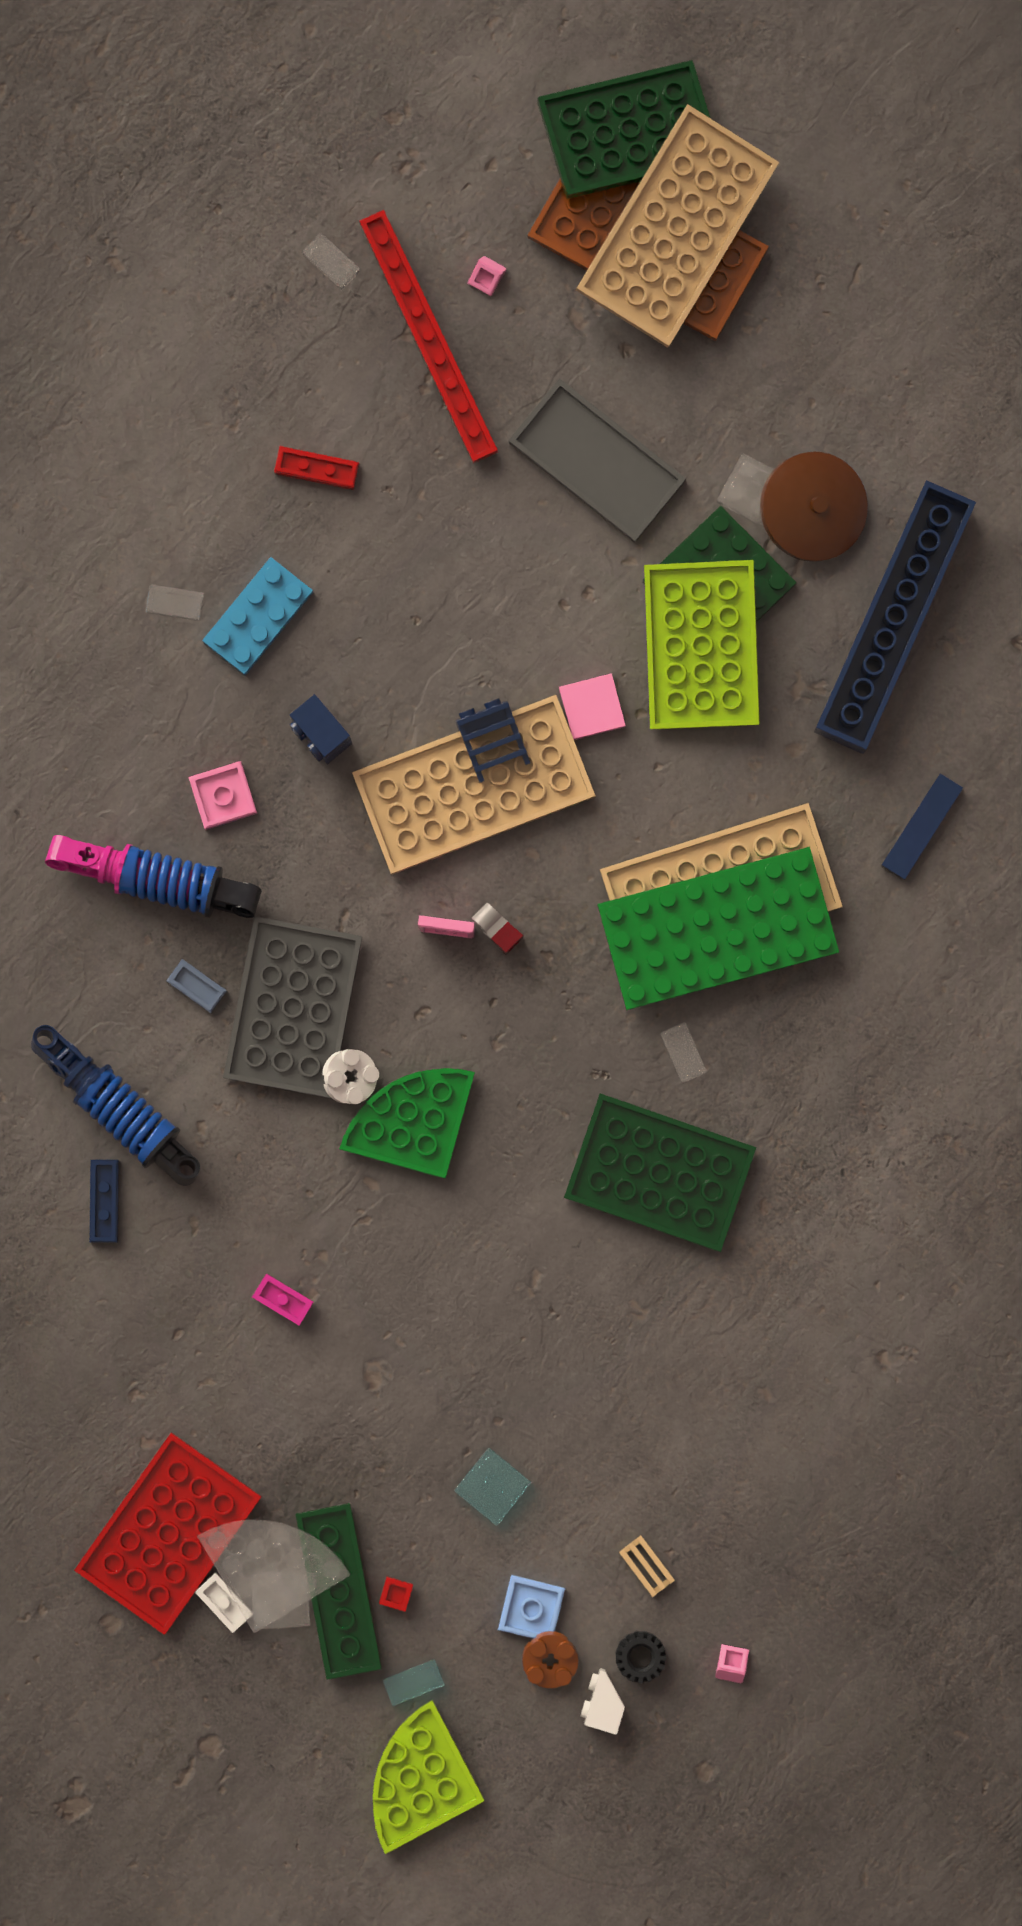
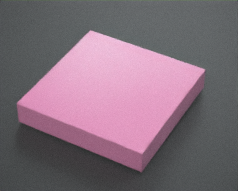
[559,673,625,740]
[189,761,257,830]
[418,915,475,939]

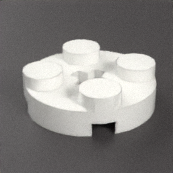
[323,1049,379,1104]

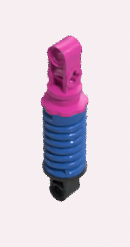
[45,835,262,918]

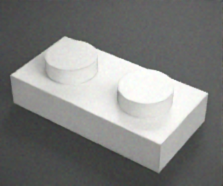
[195,1572,254,1633]

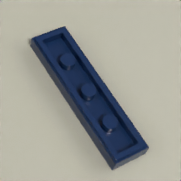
[881,773,963,880]

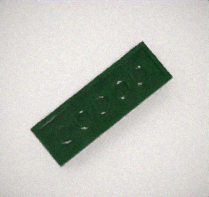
[295,1503,382,1680]

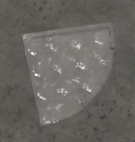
[198,1519,351,1633]

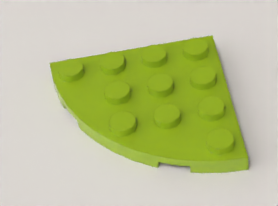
[373,1700,485,1854]

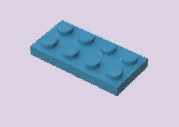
[202,557,313,675]

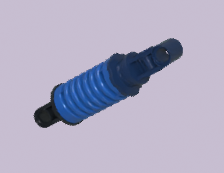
[31,1025,200,1186]

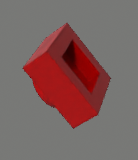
[379,1576,414,1612]

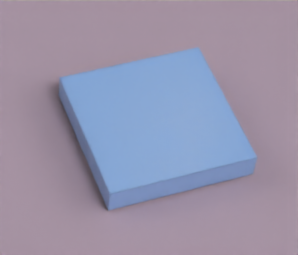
[498,1575,565,1639]

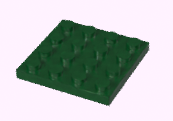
[642,506,797,622]

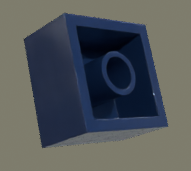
[289,694,352,764]

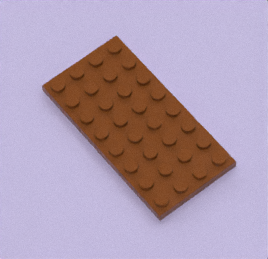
[527,179,769,341]

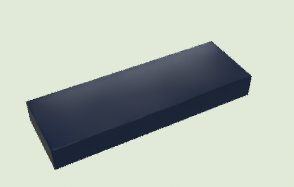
[89,1160,119,1243]

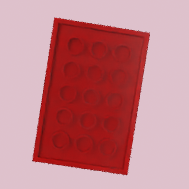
[74,1432,262,1635]

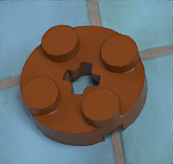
[522,1631,578,1688]

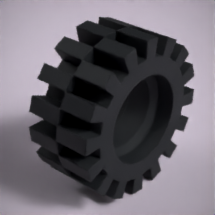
[616,1631,666,1683]

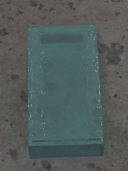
[383,1659,445,1706]

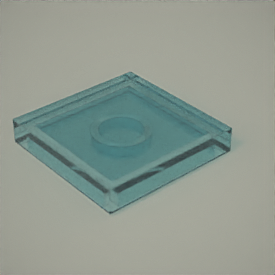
[454,1448,532,1526]

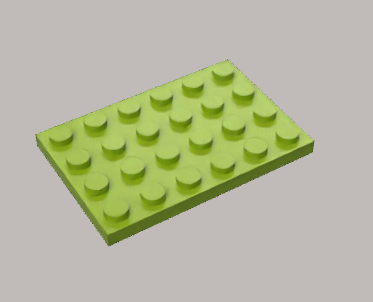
[644,560,760,729]

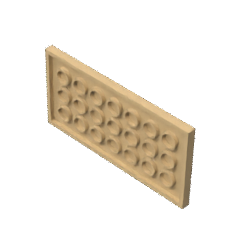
[576,104,779,348]
[352,695,595,875]
[600,803,843,912]

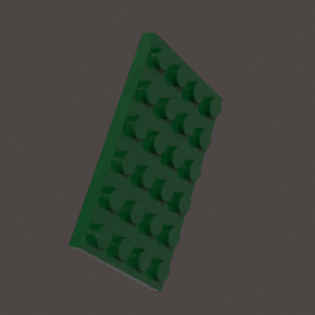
[537,60,711,199]
[564,1093,756,1252]

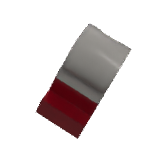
[471,903,523,955]

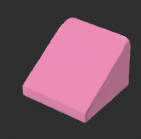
[468,256,506,296]
[715,1644,749,1683]

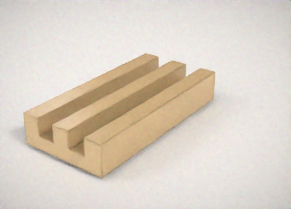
[619,1535,675,1597]

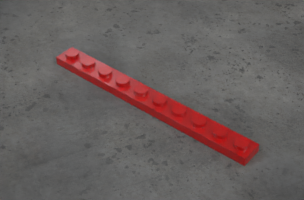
[359,210,498,464]

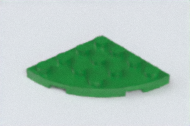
[339,1068,475,1179]

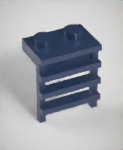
[455,698,530,783]

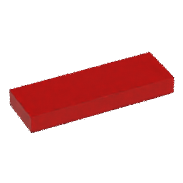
[274,446,359,490]

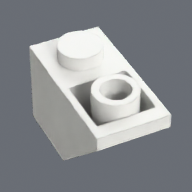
[580,1668,625,1735]

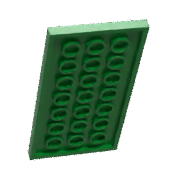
[597,847,839,1011]

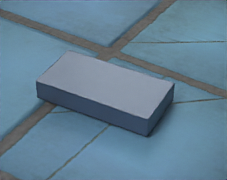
[166,959,227,1013]

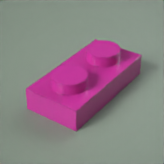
[252,1274,314,1326]

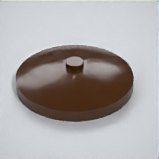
[760,452,868,562]

